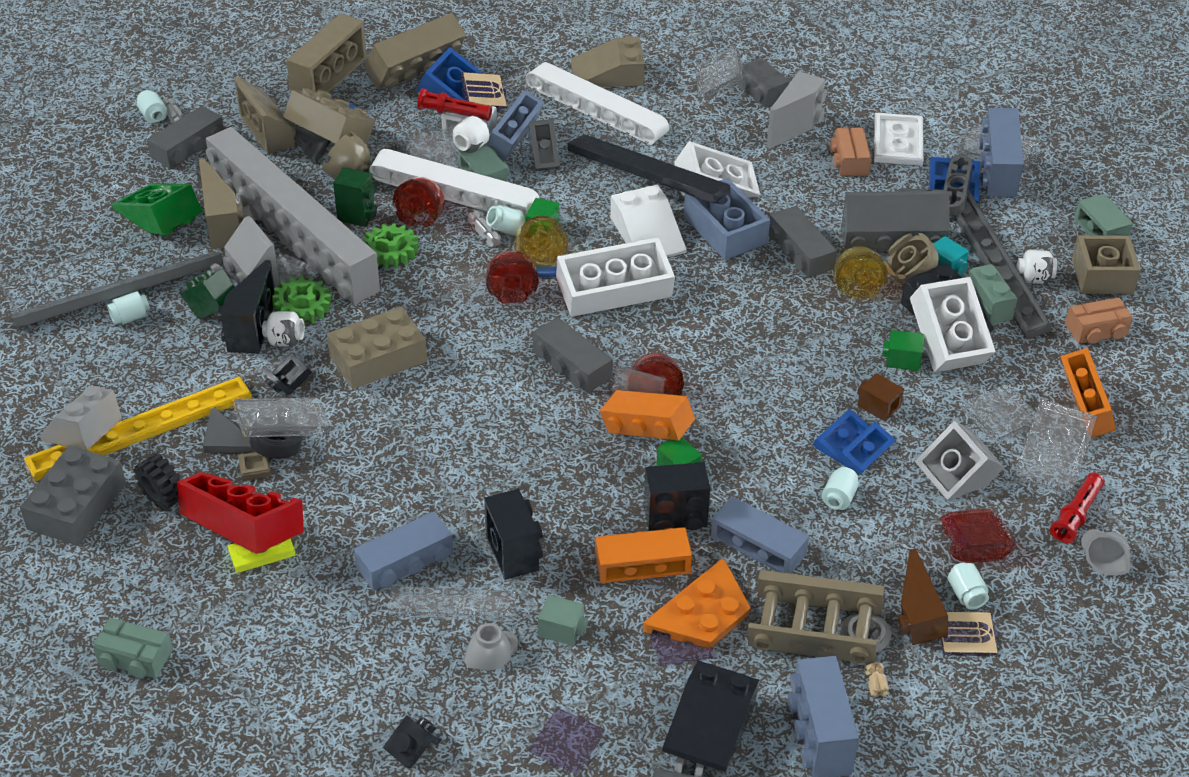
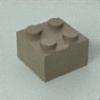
[1072,235,1141,294]

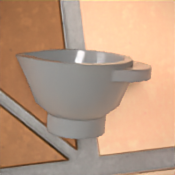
[1081,529,1131,575]
[464,623,519,671]

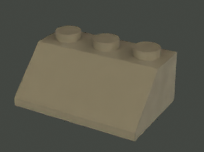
[234,77,296,154]

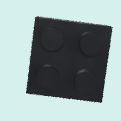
[643,462,711,531]
[484,488,543,580]

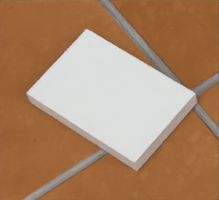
[874,113,924,166]

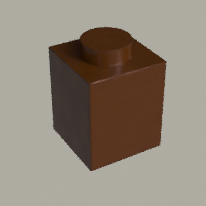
[857,373,904,422]

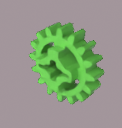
[362,223,419,269]
[272,275,331,324]

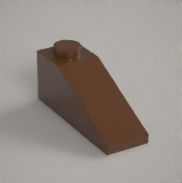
[897,548,948,645]

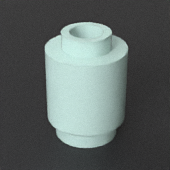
[137,90,168,123]
[486,205,525,236]
[107,291,150,325]
[822,467,859,510]
[947,563,989,610]

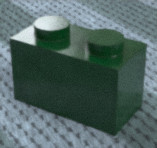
[333,167,377,227]
[179,268,235,319]

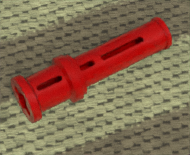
[417,88,492,121]
[1050,472,1105,544]

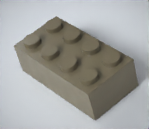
[286,13,367,93]
[364,13,466,90]

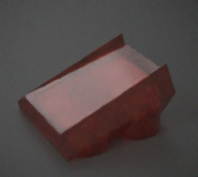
[939,508,1017,563]

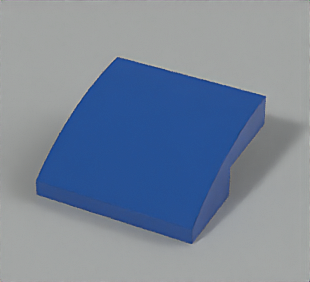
[929,157,981,203]
[812,409,896,474]

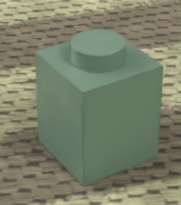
[538,595,588,646]

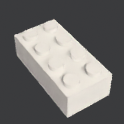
[556,237,675,317]

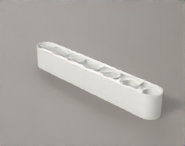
[526,62,669,145]
[369,149,539,218]

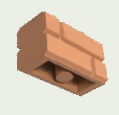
[830,128,872,176]
[1065,298,1132,344]

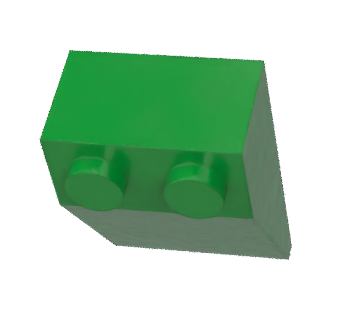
[111,183,203,236]

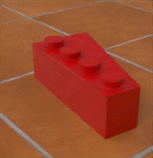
[177,472,304,554]

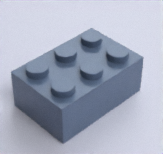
[978,108,1024,197]
[684,178,770,260]
[788,656,859,777]

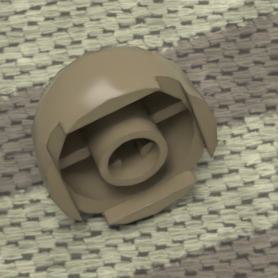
[322,132,370,179]
[884,233,939,285]

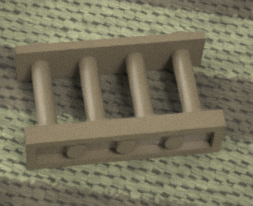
[748,570,885,664]

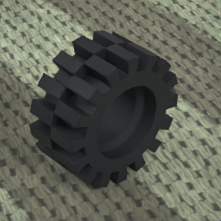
[133,453,181,511]

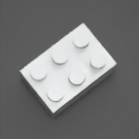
[910,277,996,373]

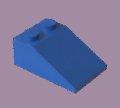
[416,47,505,106]

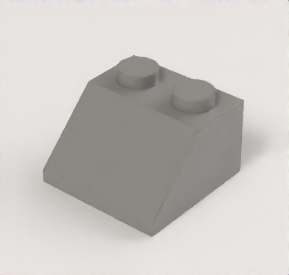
[223,216,280,287]
[40,386,122,450]
[915,420,1005,501]

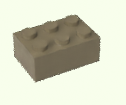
[283,88,376,145]
[327,306,427,390]

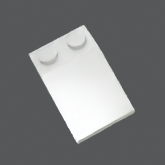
[674,141,760,198]
[610,184,687,257]

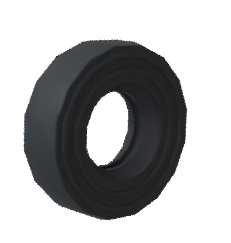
[249,420,302,459]

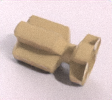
[865,662,889,697]

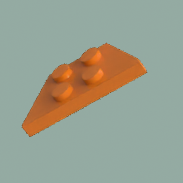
[643,559,751,650]

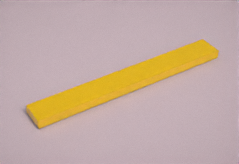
[24,376,252,482]

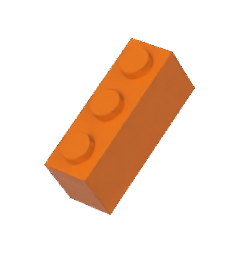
[1060,348,1116,437]
[600,390,695,441]
[595,528,692,583]

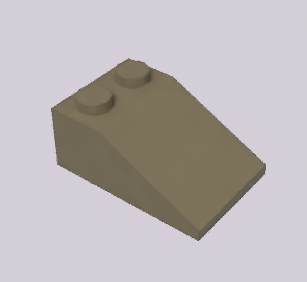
[571,36,644,87]
[199,158,244,249]

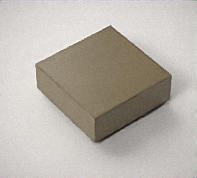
[238,452,271,481]

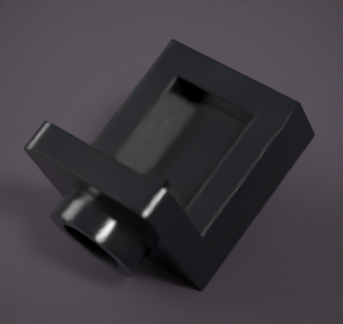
[262,353,312,395]
[382,715,442,769]

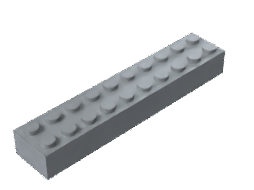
[206,127,380,305]

